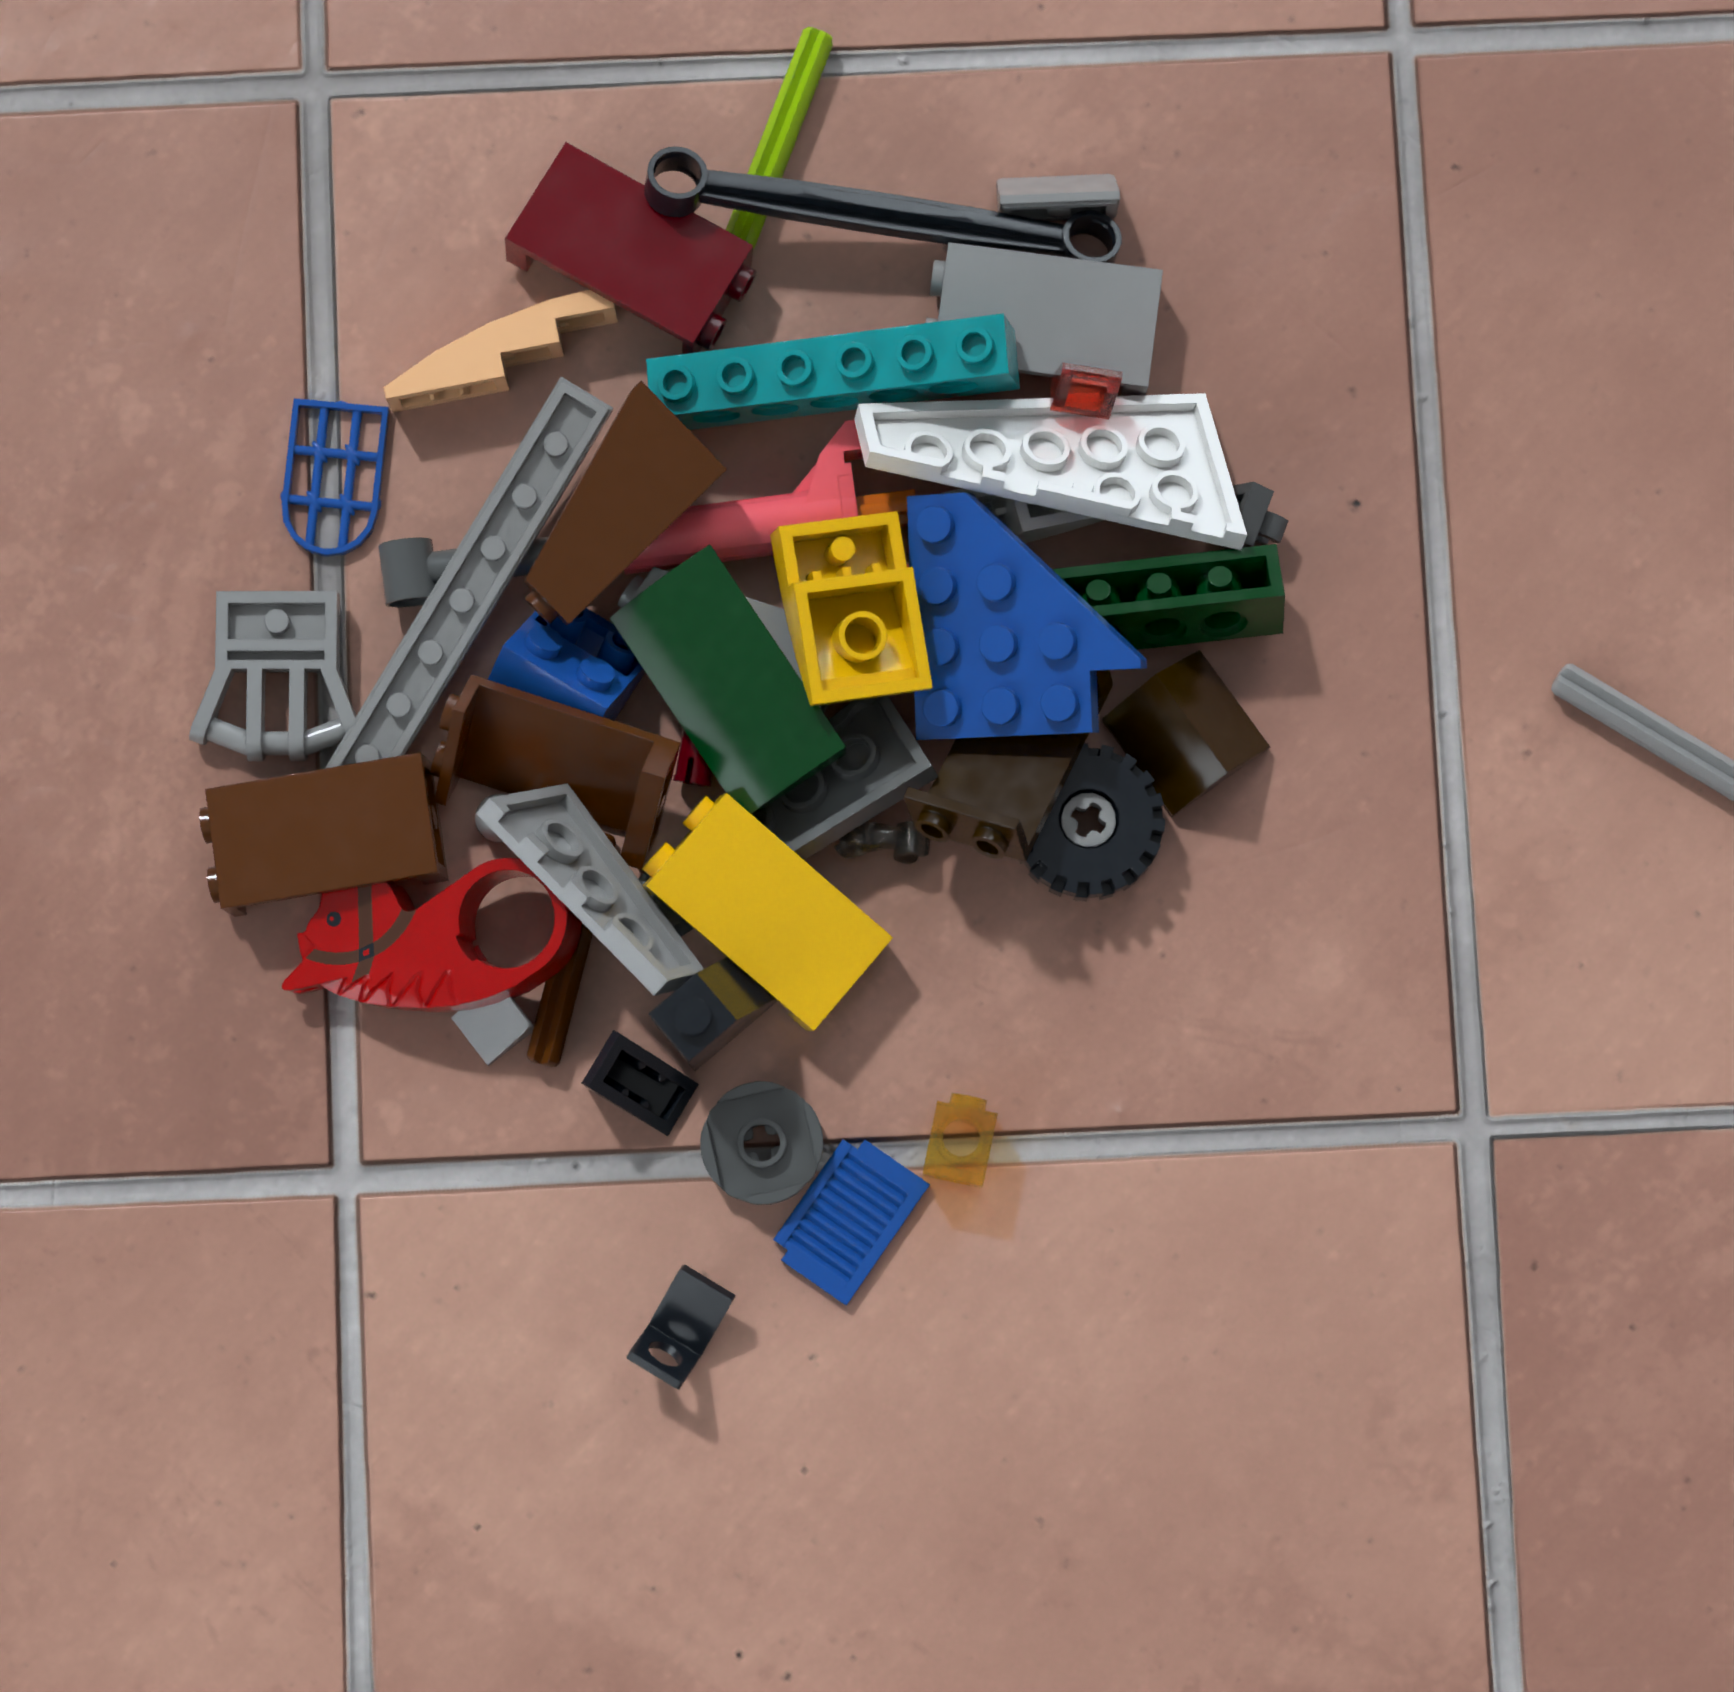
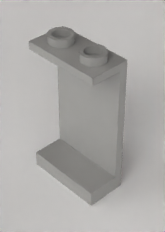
[926,242,1163,396]

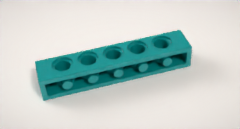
[646,313,1020,430]

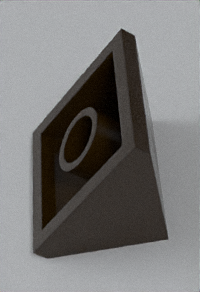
[1102,650,1270,817]

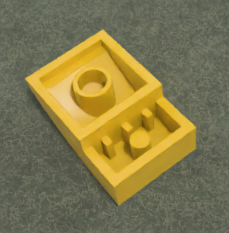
[770,511,933,706]

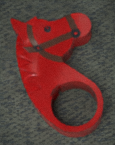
[282,858,581,1012]

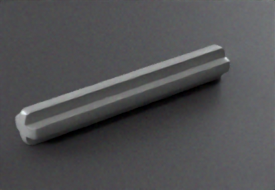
[1551,664,1734,801]

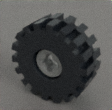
[1019,743,1166,901]

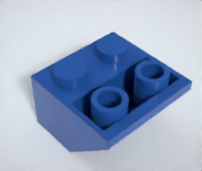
[488,607,645,721]

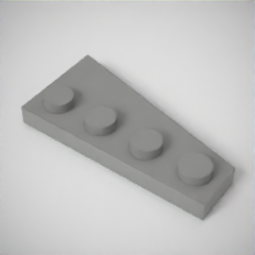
[476,783,704,996]

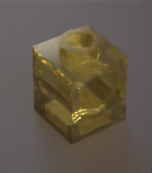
[922,1093,998,1188]

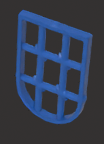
[280,398,390,557]

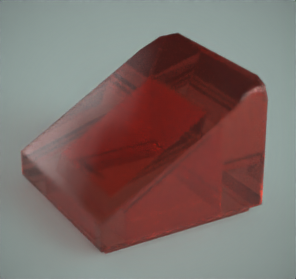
[1050,362,1123,420]

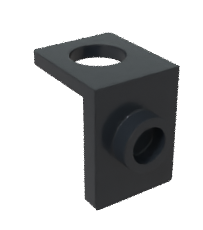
[626,1265,735,1389]

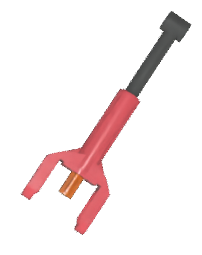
[378,420,915,608]

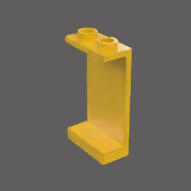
[642,793,893,1031]

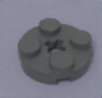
[700,1081,823,1205]

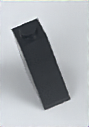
[649,957,777,1071]

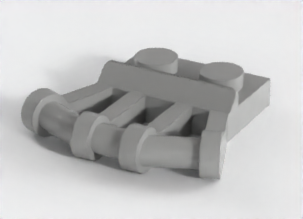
[189,591,357,761]

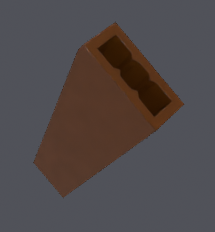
[523,381,727,625]

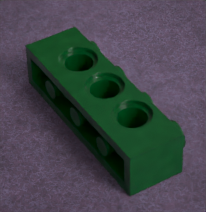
[1052,544,1285,650]

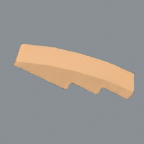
[384,290,618,412]

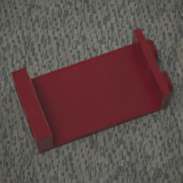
[505,142,757,354]

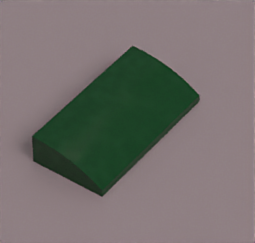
[610,544,846,815]

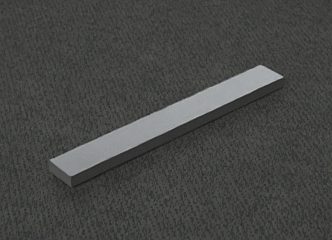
[325,377,613,768]

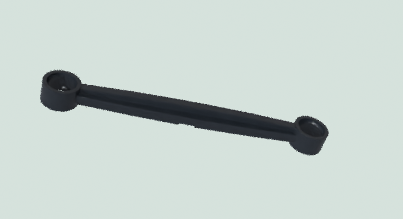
[644,146,1122,263]

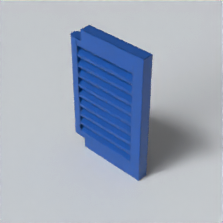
[773,1139,930,1306]

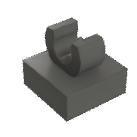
[1218,482,1289,549]

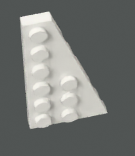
[854,393,1247,550]

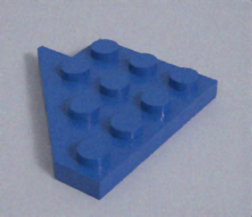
[907,492,1147,740]

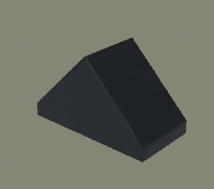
[582,1030,699,1136]

